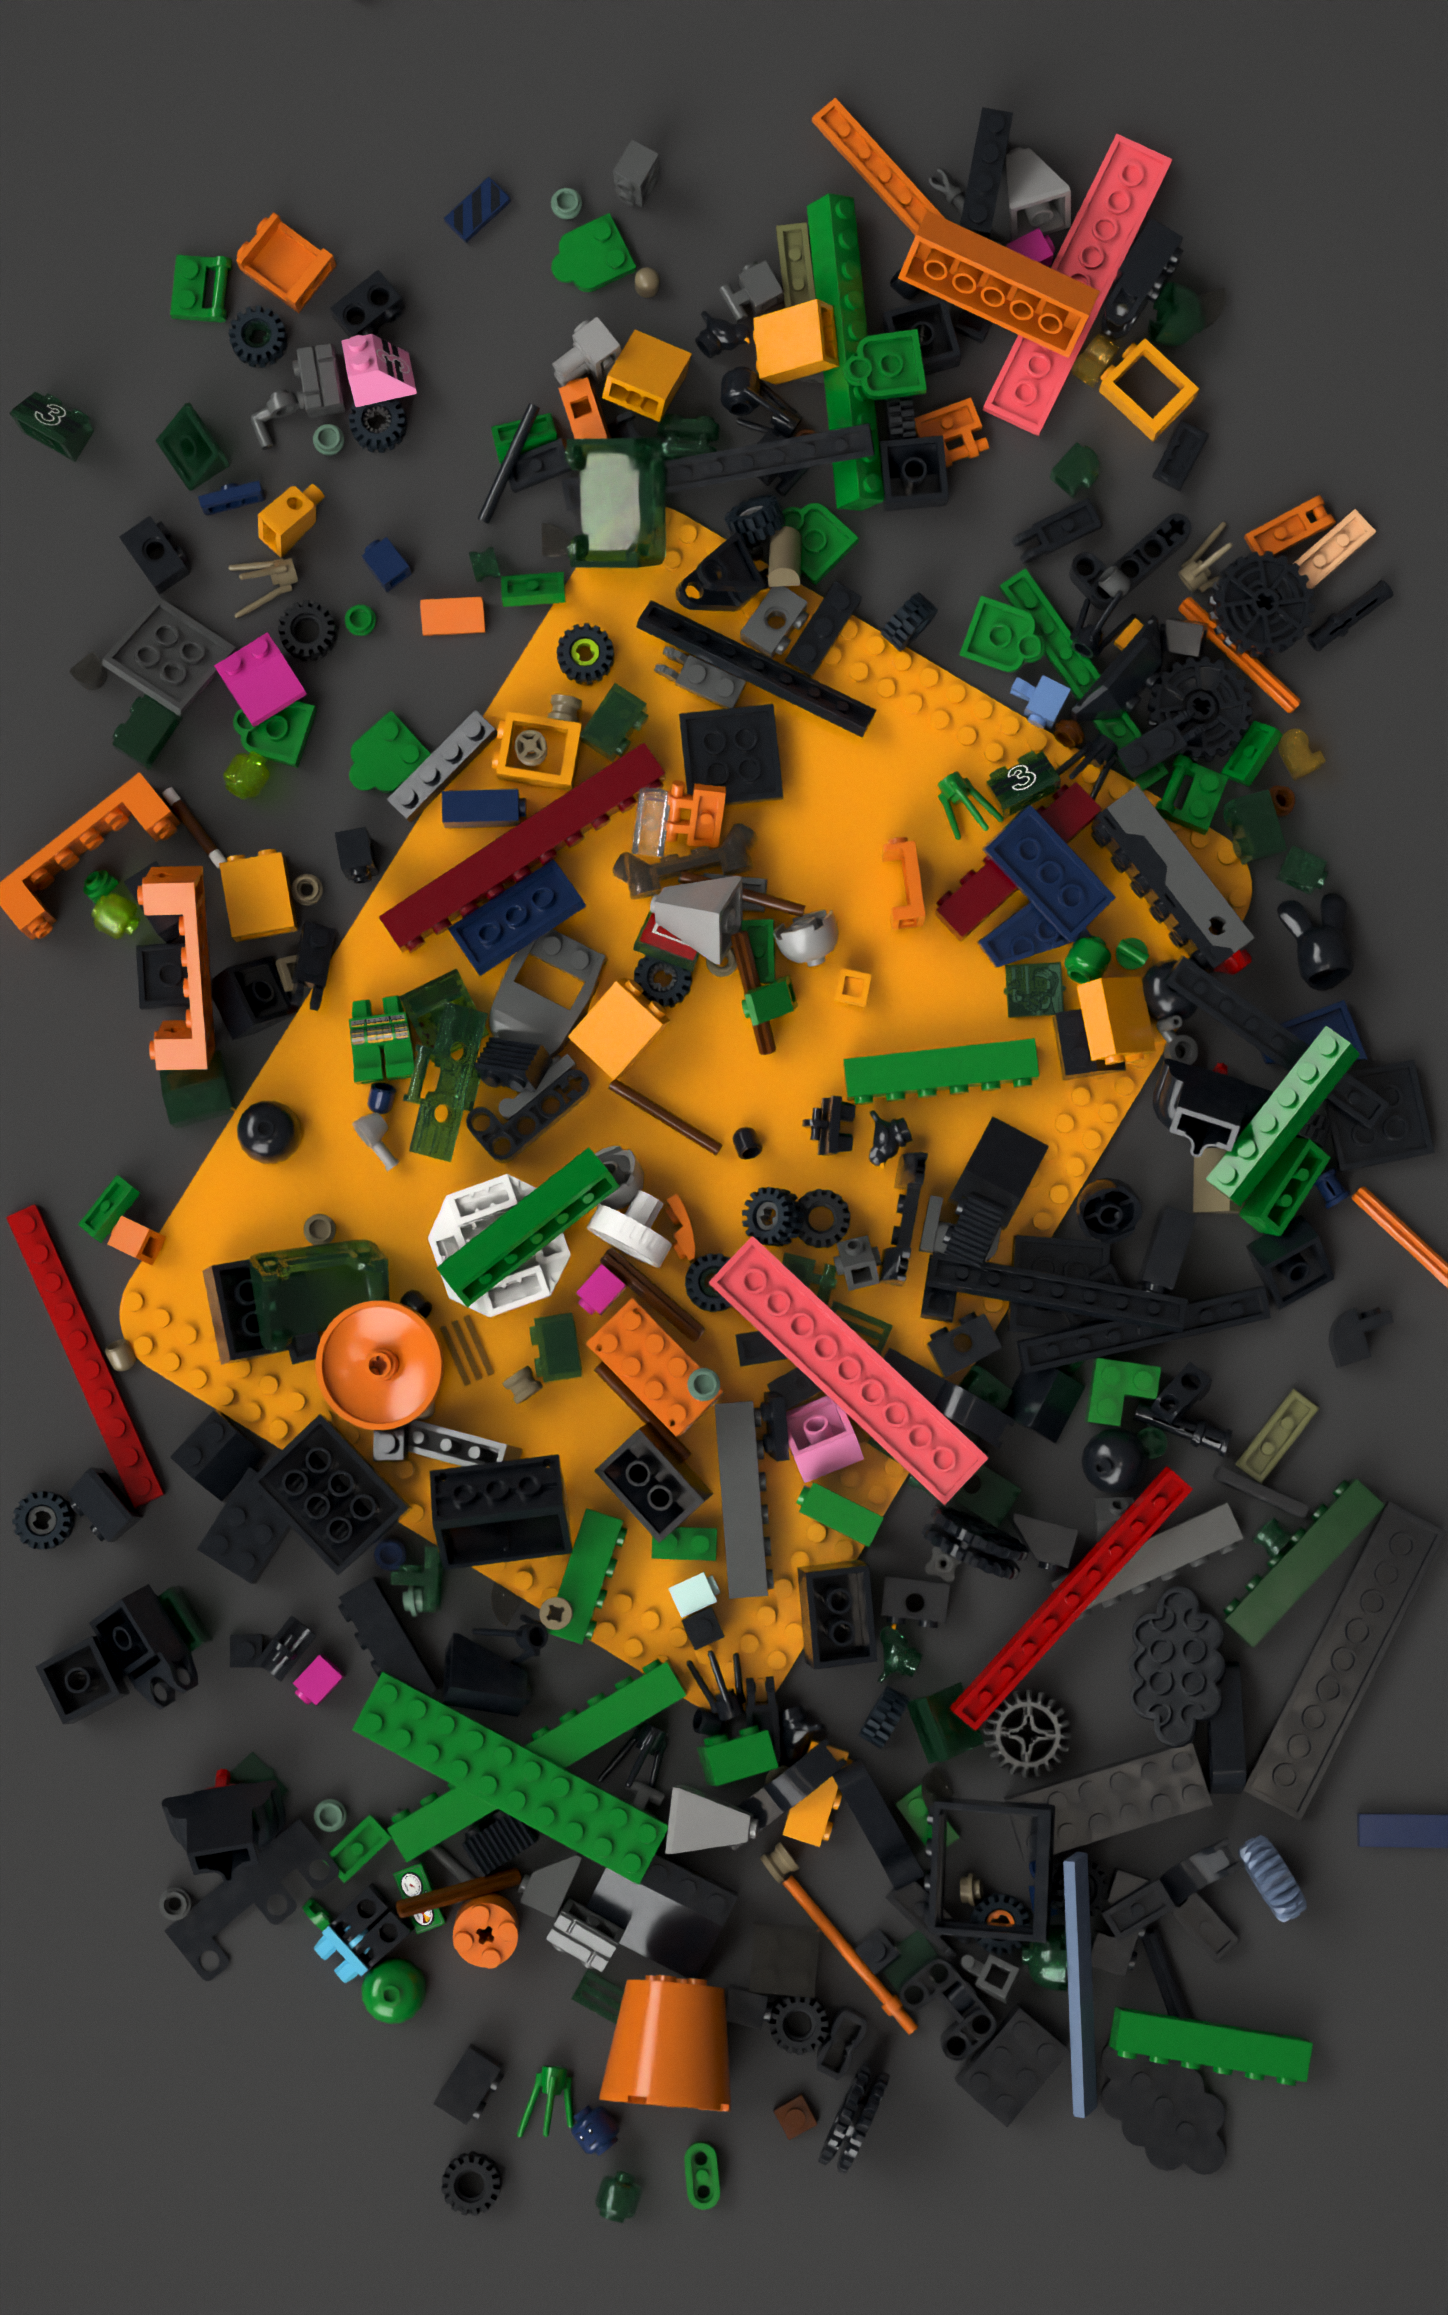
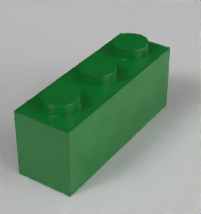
[1238,1137,1331,1236]

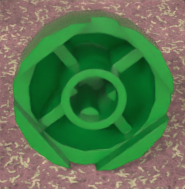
[361,1957,426,2024]

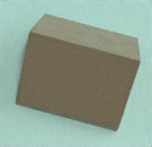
[1193,1148,1256,1214]

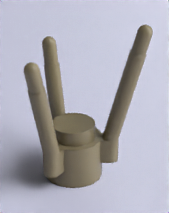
[1178,522,1233,593]
[228,558,298,619]

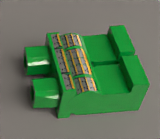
[349,996,418,1085]

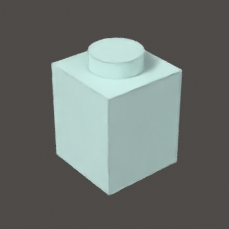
[668,1572,720,1618]

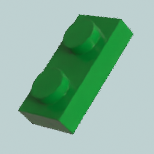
[501,572,565,607]
[1221,720,1283,787]
[741,919,776,984]
[78,1175,140,1243]
[651,1527,717,1561]
[895,1784,960,1847]
[323,1814,392,1883]

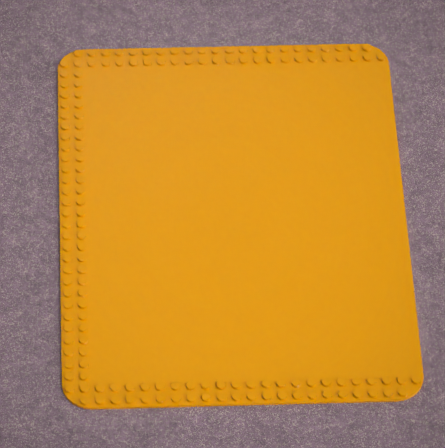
[120,505,1252,1711]

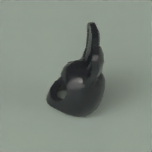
[1277,893,1354,990]

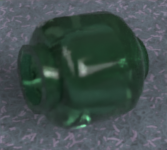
[595,2170,642,2223]

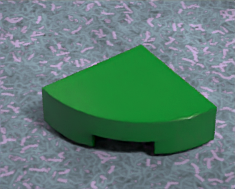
[302,1898,334,1931]

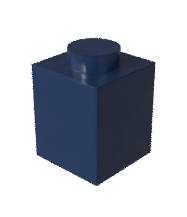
[361,537,412,592]

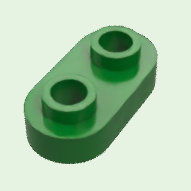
[684,2141,720,2210]

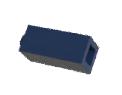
[442,789,526,828]

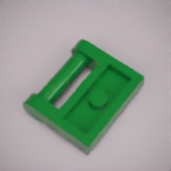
[170,254,232,322]
[1155,755,1228,835]

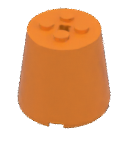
[599,1975,731,2112]

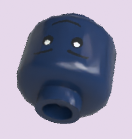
[571,2105,620,2156]

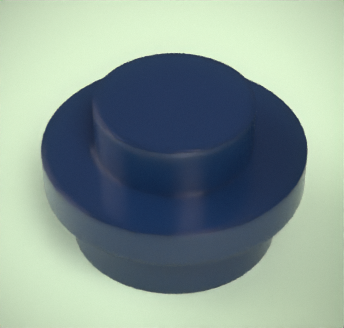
[374,1538,407,1571]

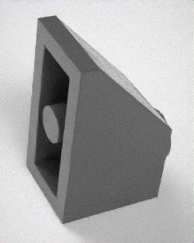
[517,1852,583,1918]

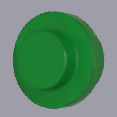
[345,604,376,636]

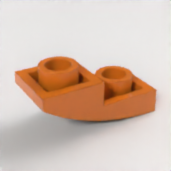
[665,1193,696,1263]

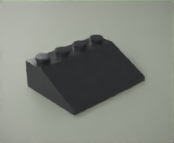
[249,1414,412,1576]
[586,1852,738,1979]

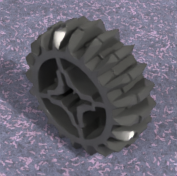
[983,1689,1071,1778]

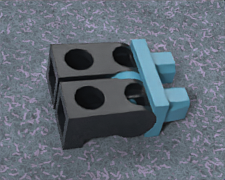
[314,1882,414,1983]

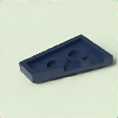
[977,902,1092,968]
[1260,1000,1368,1064]

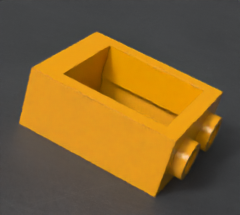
[1099,338,1199,442]
[492,711,583,791]

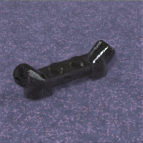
[612,823,758,899]

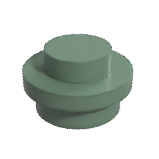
[551,188,582,220]
[313,424,345,456]
[687,1368,720,1401]
[403,1584,425,1617]
[314,1799,347,1832]

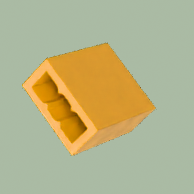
[753,299,839,385]
[602,330,692,422]
[219,849,298,942]
[1077,976,1156,1065]
[568,977,671,1080]

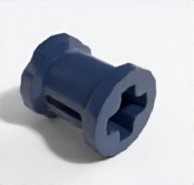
[1313,1167,1351,1209]

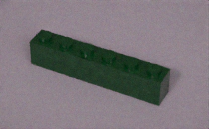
[1221,1479,1385,1648]

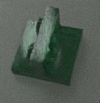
[391,1546,443,1613]
[907,1682,984,1764]

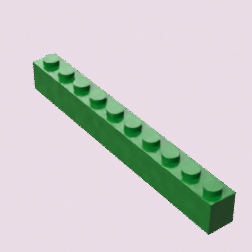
[807,193,884,511]
[387,1658,688,1863]

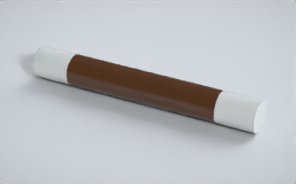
[162,787,227,869]

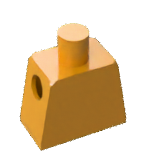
[258,484,325,558]

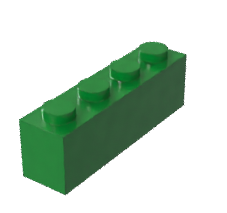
[546,1508,628,1645]

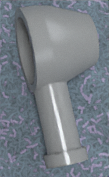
[352,1112,400,1172]

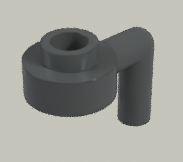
[250,390,300,450]
[1156,1015,1198,1065]

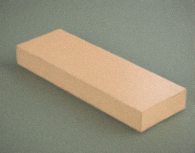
[1293,509,1376,589]

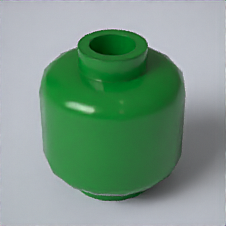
[1064,936,1111,984]

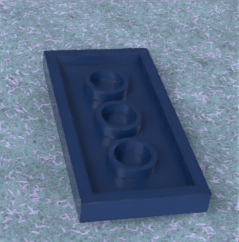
[982,805,1116,942]
[448,859,586,976]

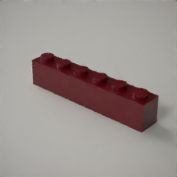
[935,782,1102,942]

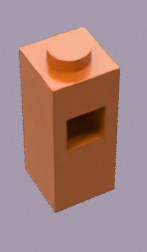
[558,377,617,466]

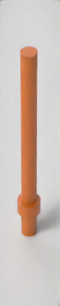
[782,1875,919,2035]

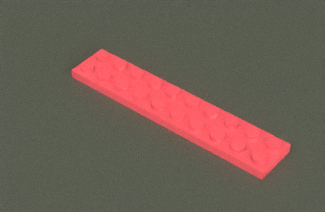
[983,133,1173,437]
[708,1236,989,1505]

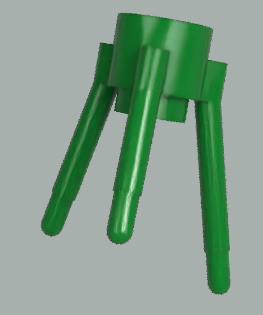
[937,771,1004,840]
[517,2065,574,2138]

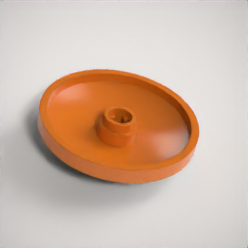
[315,1300,445,1430]

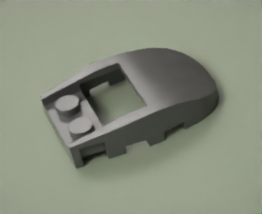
[489,929,607,1058]

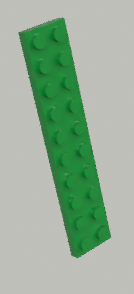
[352,1671,668,1885]

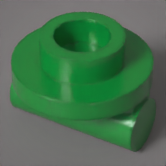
[83,870,119,906]
[1116,938,1150,970]

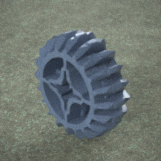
[1238,1835,1307,1922]

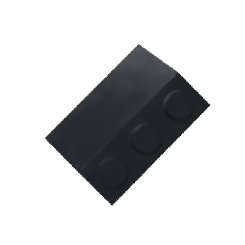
[202,1255,292,1365]
[594,1422,714,1543]

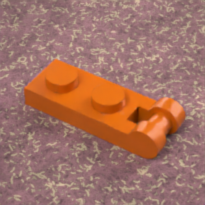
[1244,495,1336,557]

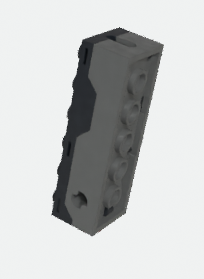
[1091,785,1255,975]

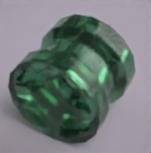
[469,546,501,583]
[1136,1427,1168,1459]
[1252,1517,1293,1558]

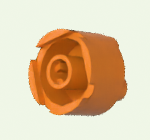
[453,1893,520,1969]

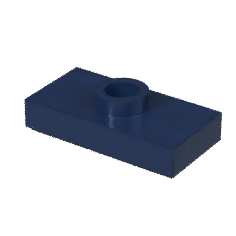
[198,480,265,516]

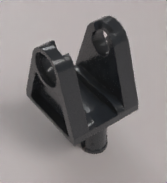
[676,533,772,612]

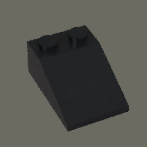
[948,1116,1049,1231]

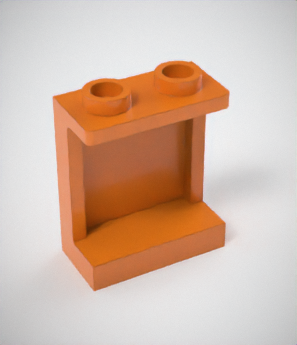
[236,212,337,314]
[881,837,926,930]

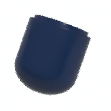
[367,1082,396,1114]

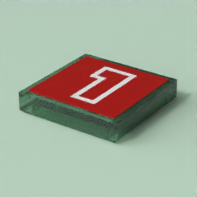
[633,911,701,972]

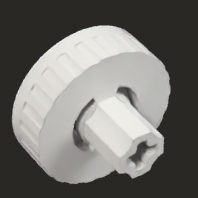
[586,1190,672,1268]

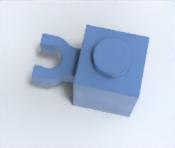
[1010,675,1071,729]

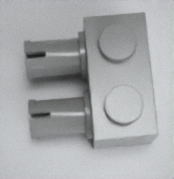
[552,317,621,387]

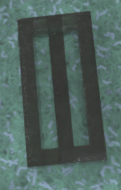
[440,1315,494,1386]

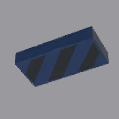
[444,177,511,243]

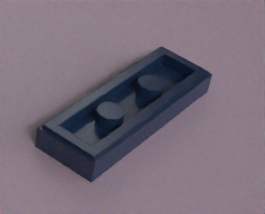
[1357,1813,1448,1848]

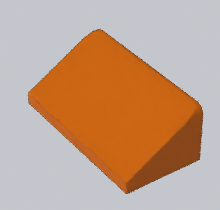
[420,597,486,636]

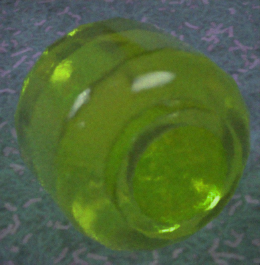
[223,751,270,800]
[91,893,141,940]

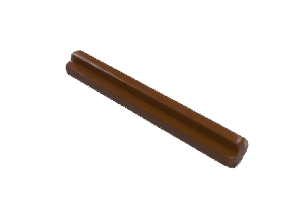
[731,931,776,1055]
[600,1248,705,1342]
[396,1868,522,1918]

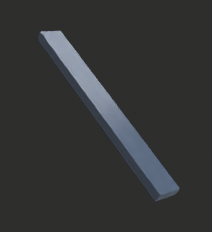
[1063,1852,1097,2118]

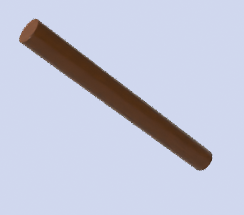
[680,870,806,917]
[608,1079,723,1155]
[594,1361,692,1461]

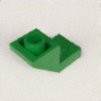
[742,975,798,1026]

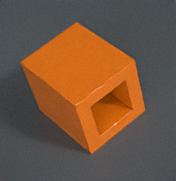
[107,1216,166,1265]

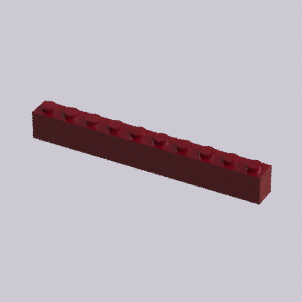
[379,743,666,953]

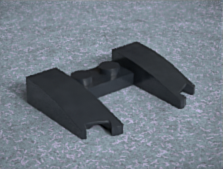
[878,1152,928,1286]

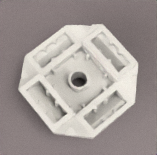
[428,1174,571,1318]

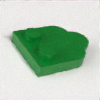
[551,213,637,292]
[843,329,927,400]
[782,503,859,586]
[959,595,1046,673]
[233,701,317,768]
[349,710,431,794]

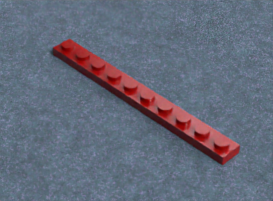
[6,1204,165,1508]
[949,1466,1193,1731]

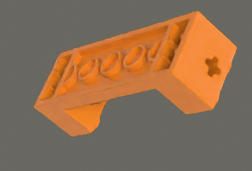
[0,772,180,940]
[137,866,216,1070]

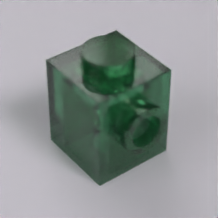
[1050,442,1100,498]

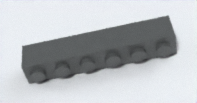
[715,1401,774,1599]
[1049,1503,1244,1621]

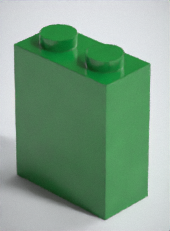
[796,1482,884,1547]

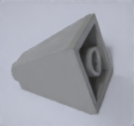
[1006,148,1071,242]
[650,876,743,965]
[665,1784,759,1854]

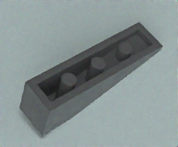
[408,1420,522,1467]

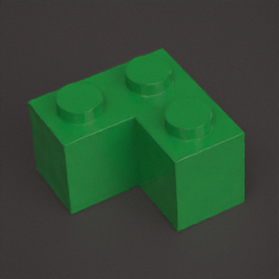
[1085,1358,1161,1427]
[697,1725,779,1786]

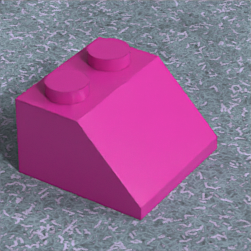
[214,632,307,727]

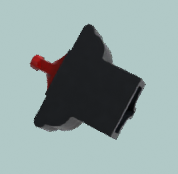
[1152,1058,1273,1157]
[161,1768,286,1883]

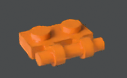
[914,397,989,468]
[663,780,726,849]

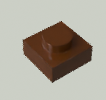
[773,2093,818,2140]

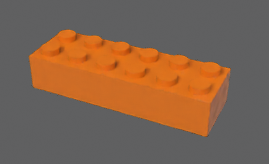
[898,211,1100,358]

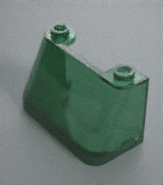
[565,437,666,568]
[249,1240,390,1351]

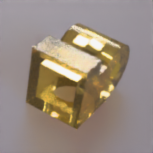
[1071,334,1120,388]
[1278,729,1326,781]

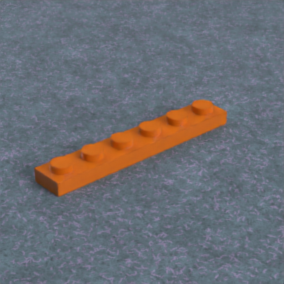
[812,98,944,235]

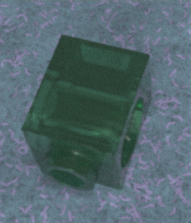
[1275,845,1329,895]

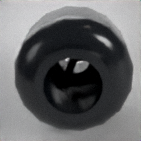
[720,366,762,416]

